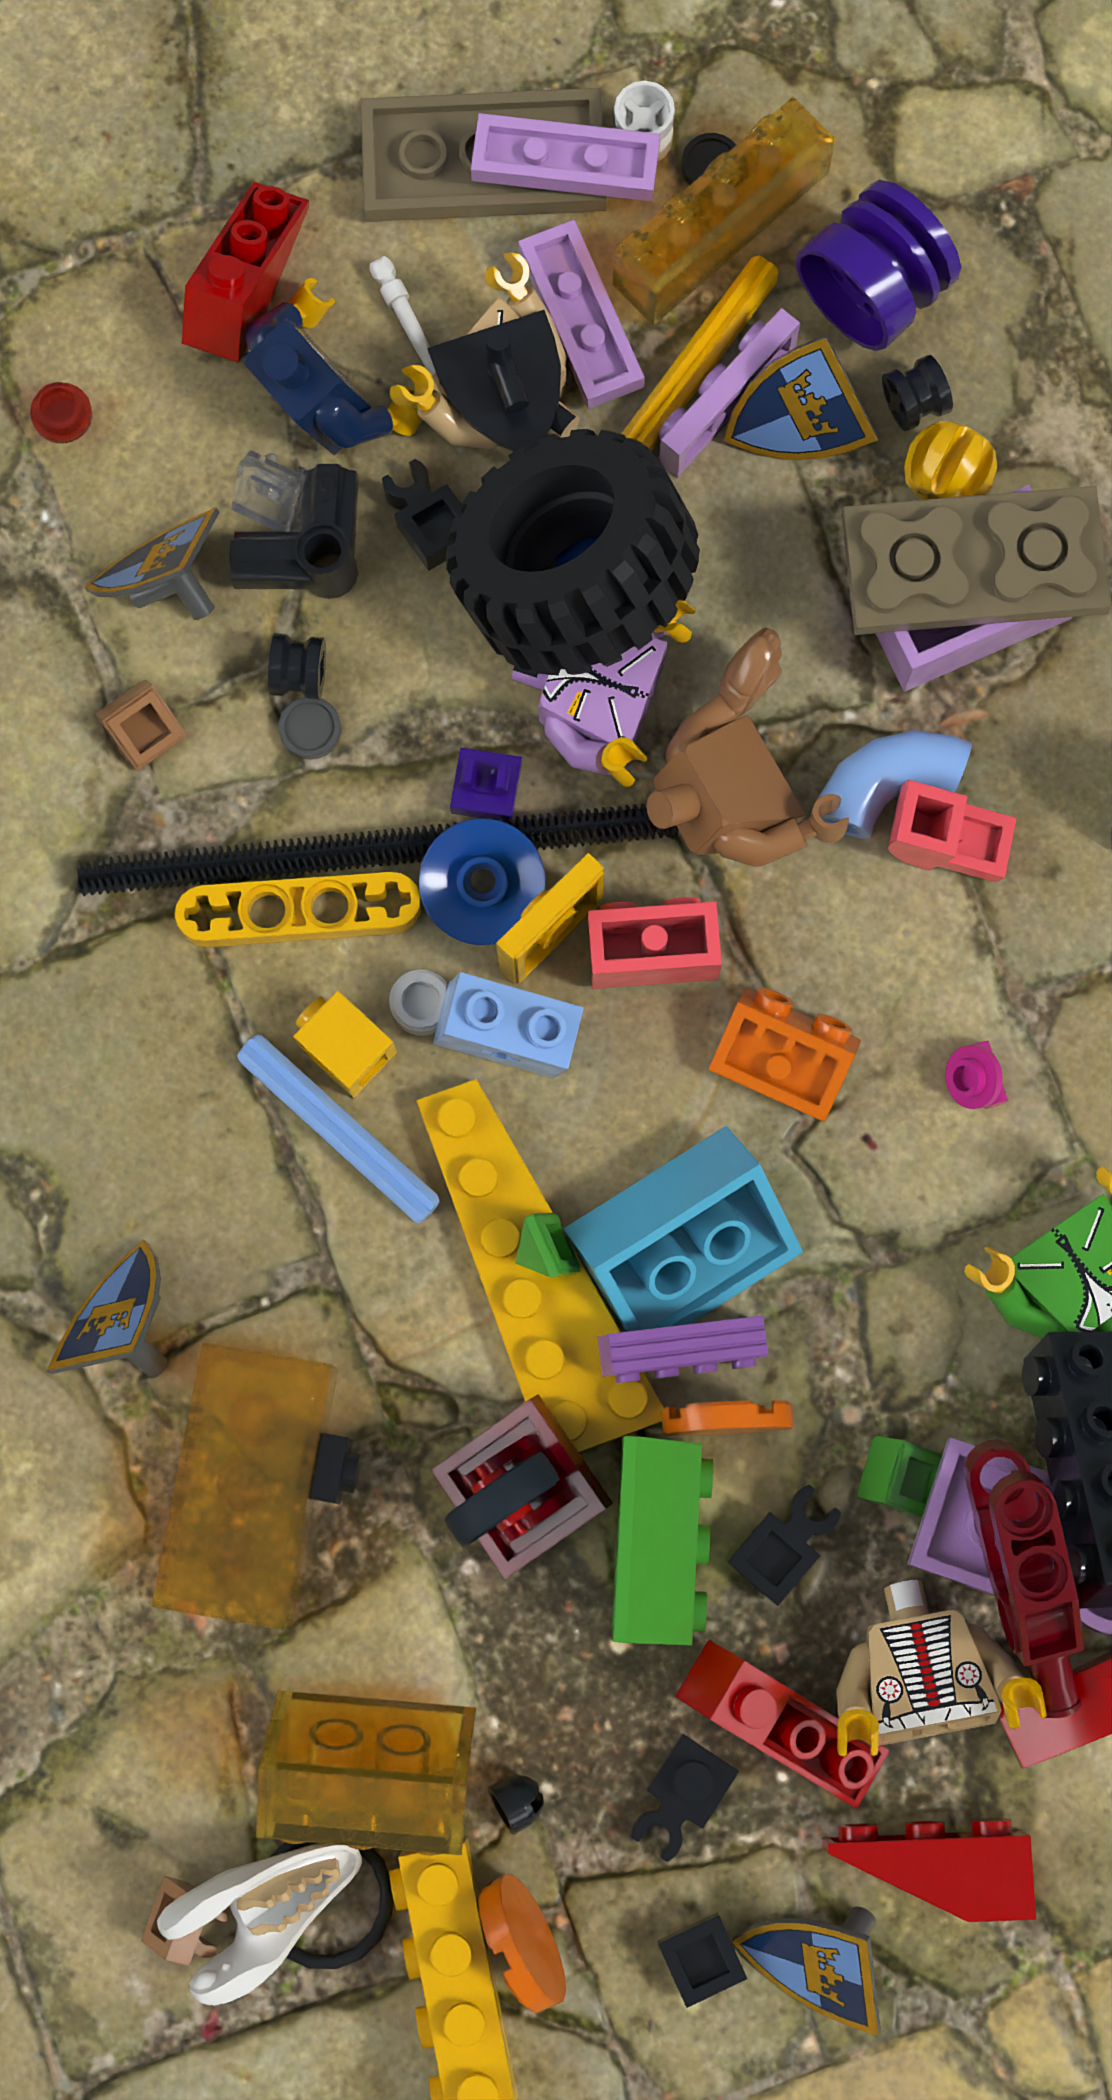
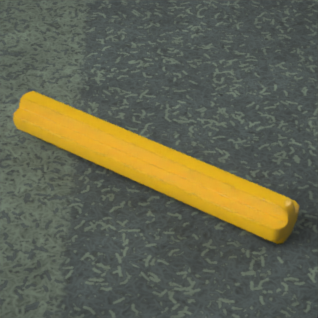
[621,255,779,452]

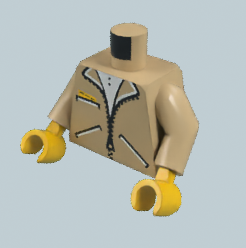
[390,252,580,451]

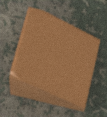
[96,680,188,771]

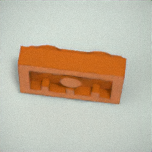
[708,988,861,1122]

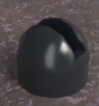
[488,1774,544,1835]

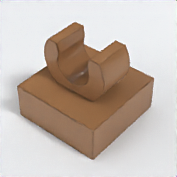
[141,1876,230,1966]

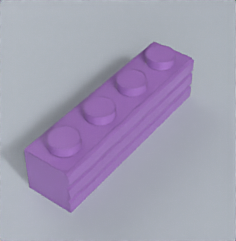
[597,1316,769,1383]

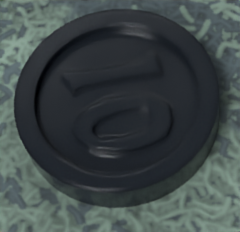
[681,133,742,194]

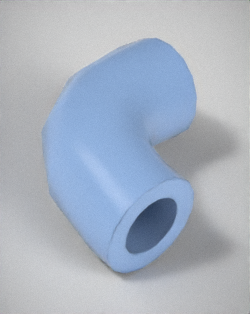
[818,730,972,839]

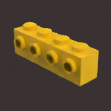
[389,1836,519,2100]

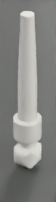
[370,256,435,375]

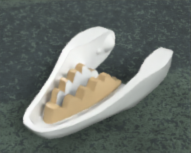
[157,1840,362,2005]

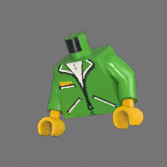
[964,1166,1112,1339]

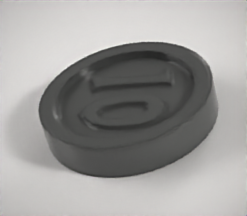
[278,697,341,760]

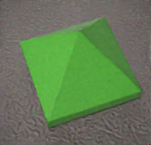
[515,1213,581,1278]

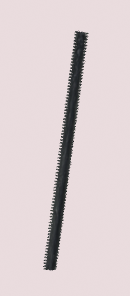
[77,803,679,896]

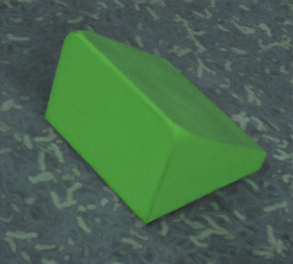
[857,1435,942,1517]

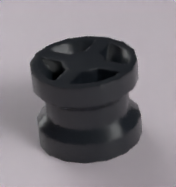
[882,355,953,431]
[268,633,326,700]

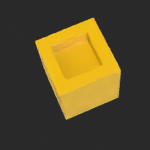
[293,990,397,1099]

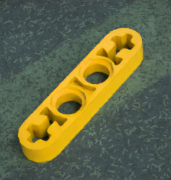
[175,872,422,947]

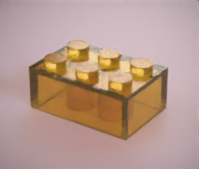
[256,1690,476,1856]

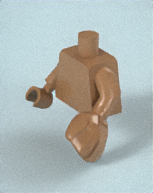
[646,628,849,867]

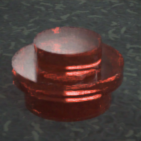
[30,382,93,444]

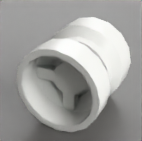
[614,81,675,161]

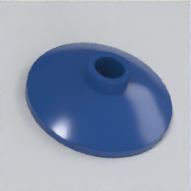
[419,818,546,945]

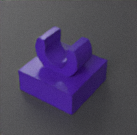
[450,747,522,822]

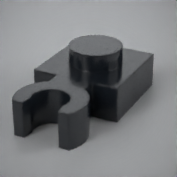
[382,459,462,571]
[727,1485,841,1606]
[631,1733,739,1862]

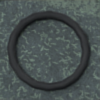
[270,1828,393,1969]

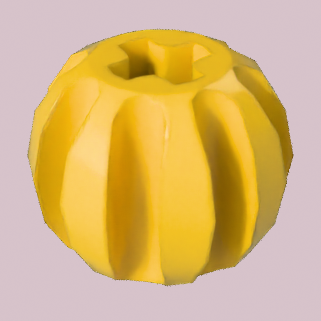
[904,421,997,500]

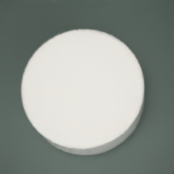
[389,969,448,1036]

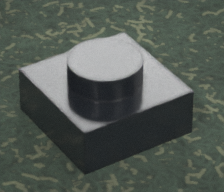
[309,1433,361,1505]
[657,1912,748,2008]

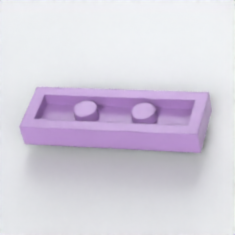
[471,113,661,202]
[518,219,645,409]
[658,308,800,478]

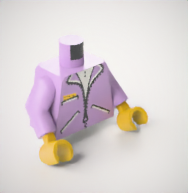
[512,600,696,787]

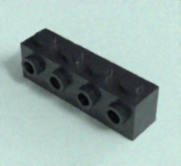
[1022,1332,1112,1609]

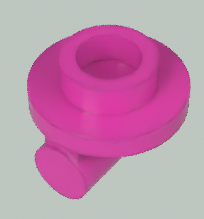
[945,1041,1008,1109]

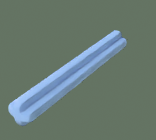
[237,1034,440,1223]

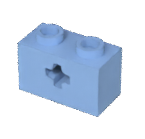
[432,972,584,1078]

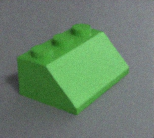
[611,1436,713,1645]

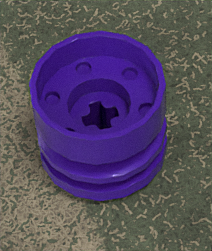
[795,179,962,351]

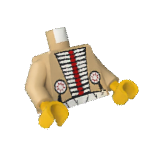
[836,1580,1047,1756]

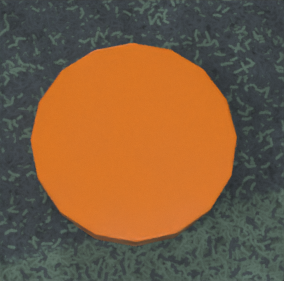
[661,1400,793,1436]
[478,1874,566,2013]

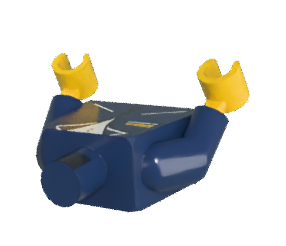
[242,278,423,455]

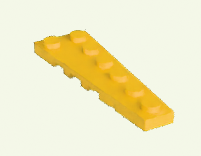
[416,1079,665,1453]

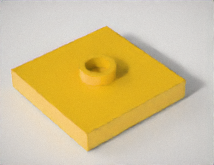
[496,853,604,985]

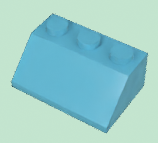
[564,1126,803,1332]

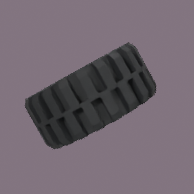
[446,429,700,676]

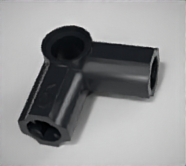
[229,464,359,599]

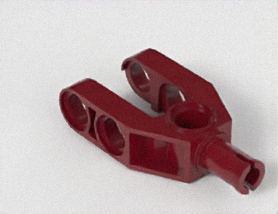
[964,1439,1084,1718]

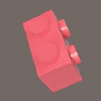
[587,897,722,989]

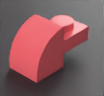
[888,780,1017,882]

